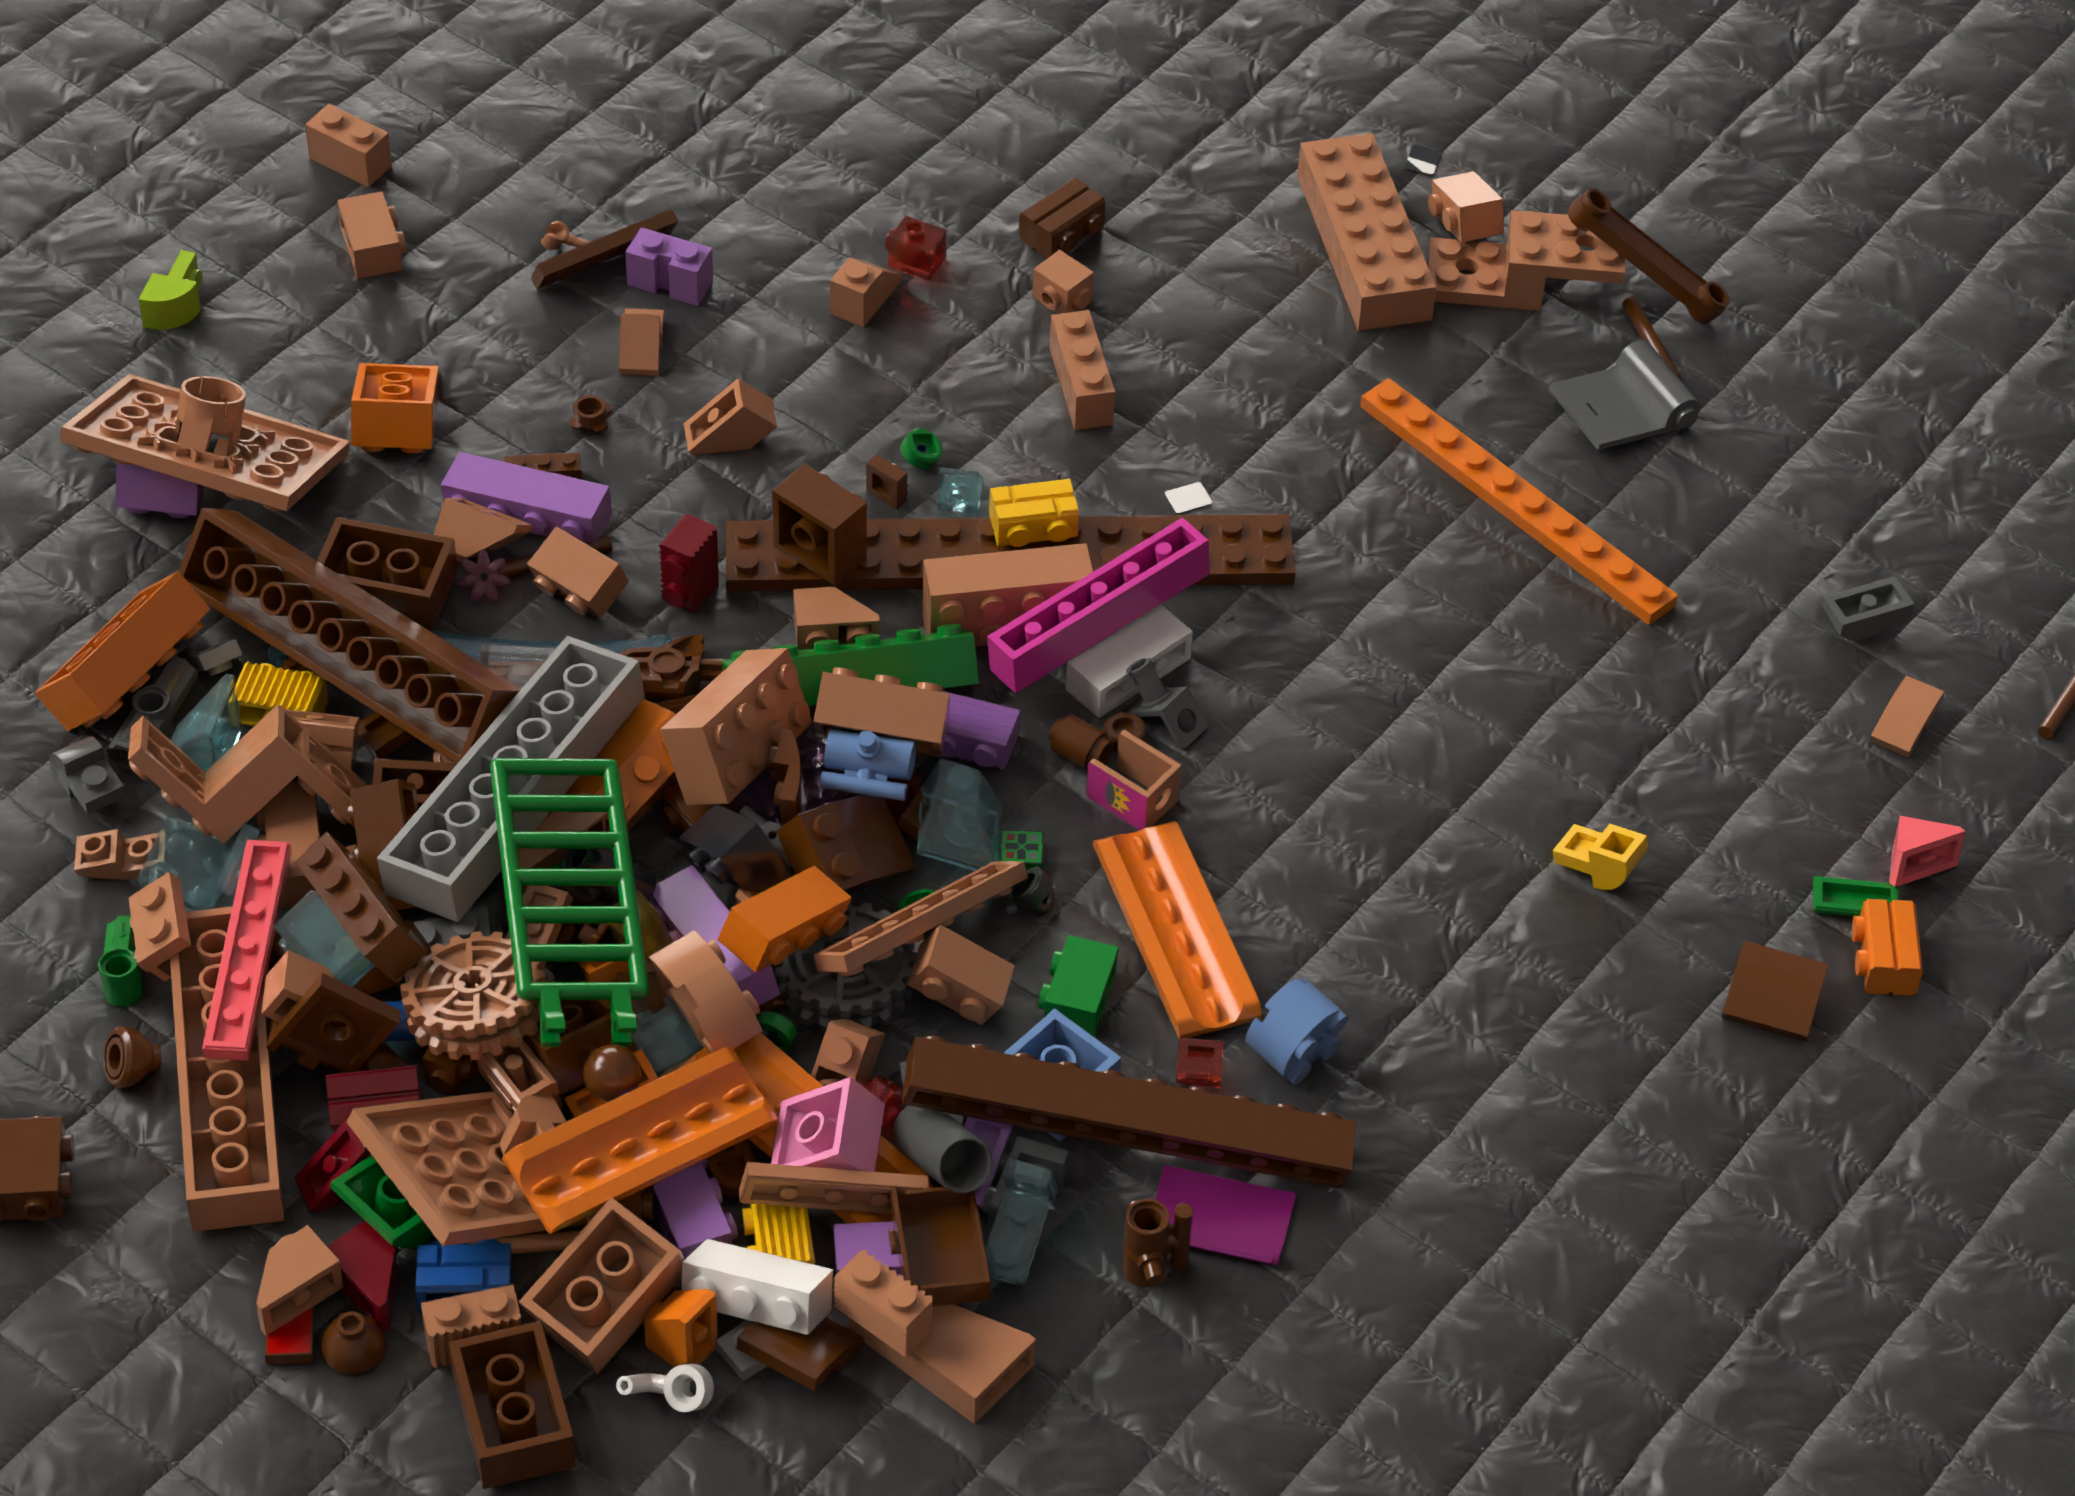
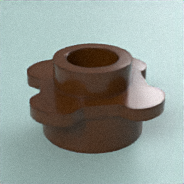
[569,395,612,432]

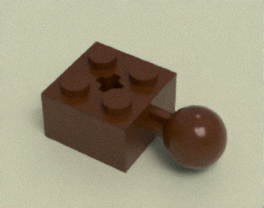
[522,980,641,1102]

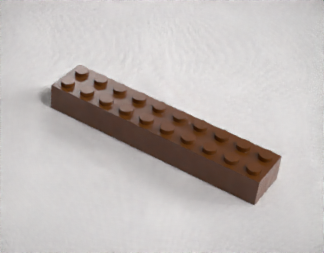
[179,508,521,764]

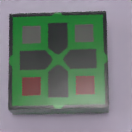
[1000,829,1044,871]

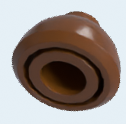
[103,1026,162,1089]
[321,1311,387,1374]

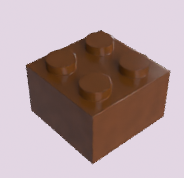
[772,463,867,586]

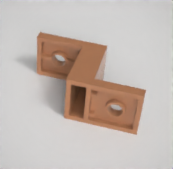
[128,704,368,844]

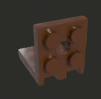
[266,973,401,1074]

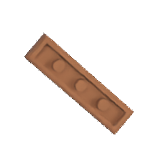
[739,1162,929,1214]

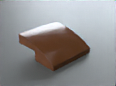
[1722,941,1829,1042]
[736,1317,865,1392]

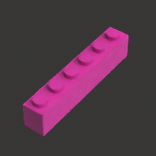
[987,517,1210,694]

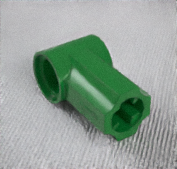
[98,916,144,1007]

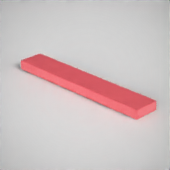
[202,840,292,1061]

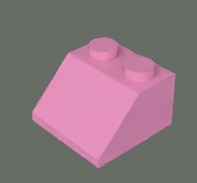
[771,1077,885,1172]

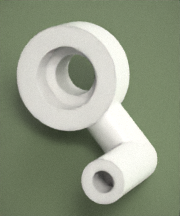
[616,1364,714,1412]

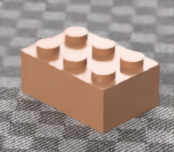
[813,668,950,757]
[519,1197,684,1374]

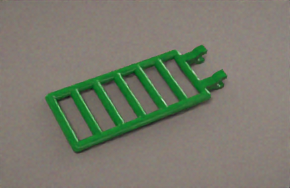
[490,758,649,1047]

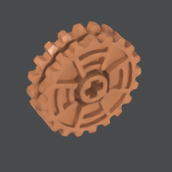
[400,931,548,1060]

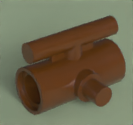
[1122,1199,1193,1287]

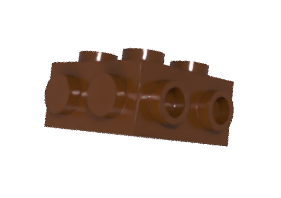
[0,1115,75,1221]

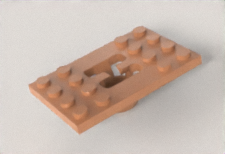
[60,374,350,511]

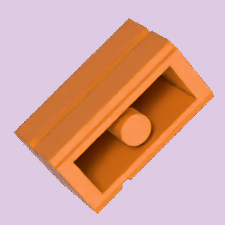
[1852,899,1923,996]

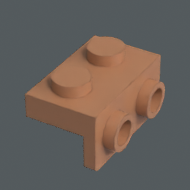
[128,872,191,982]

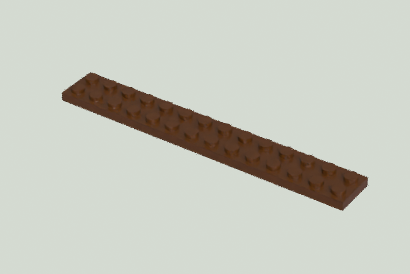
[726,514,1296,591]

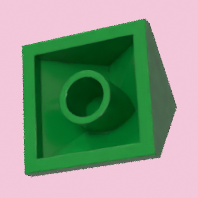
[330,1155,433,1250]

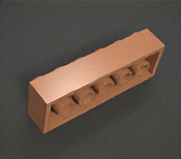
[1297,133,1436,331]

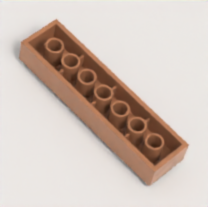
[170,907,284,1232]

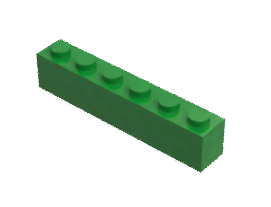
[722,624,979,706]

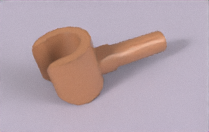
[541,221,590,250]

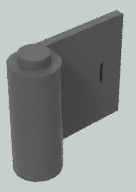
[1549,340,1701,450]

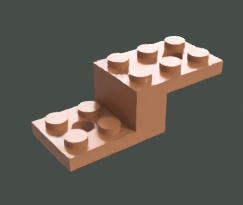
[1428,210,1625,311]

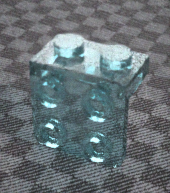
[138,815,260,911]

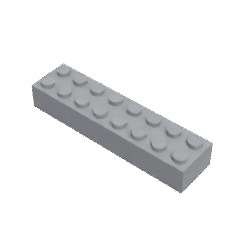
[377,636,645,922]

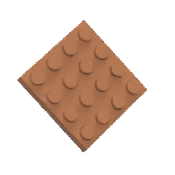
[347,1091,587,1246]

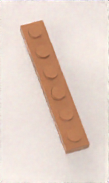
[814,861,1028,977]

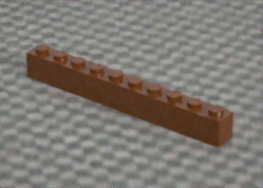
[901,1036,1356,1188]

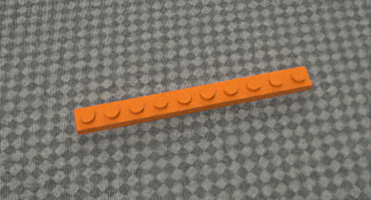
[1360,378,1678,625]

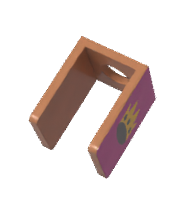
[1087,730,1182,830]

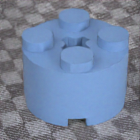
[1245,978,1348,1085]

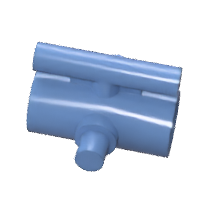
[820,728,917,801]

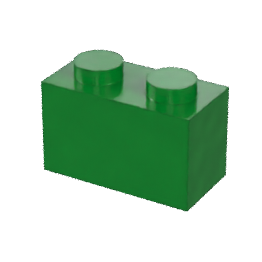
[1038,935,1119,1038]

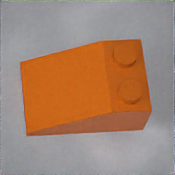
[351,363,439,453]

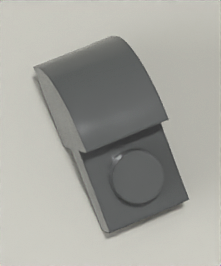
[50,736,126,814]

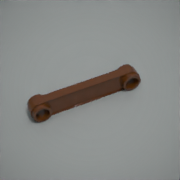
[1568,188,1730,324]

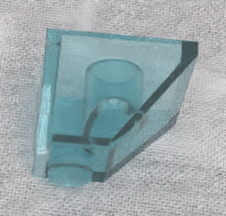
[171,674,242,771]
[917,758,1003,871]

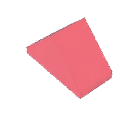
[1889,816,1966,887]

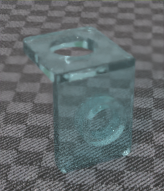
[938,468,983,514]

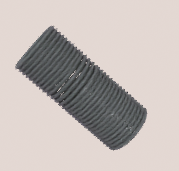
[893,1106,993,1194]

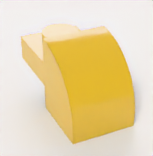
[1553,824,1648,890]

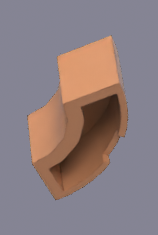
[649,930,763,1053]

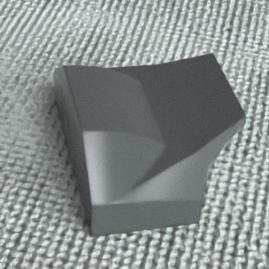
[1822,576,1915,642]

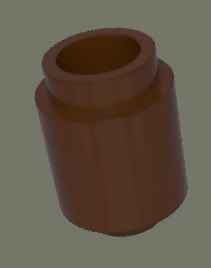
[1049,714,1114,770]

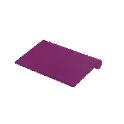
[1155,1165,1296,1266]

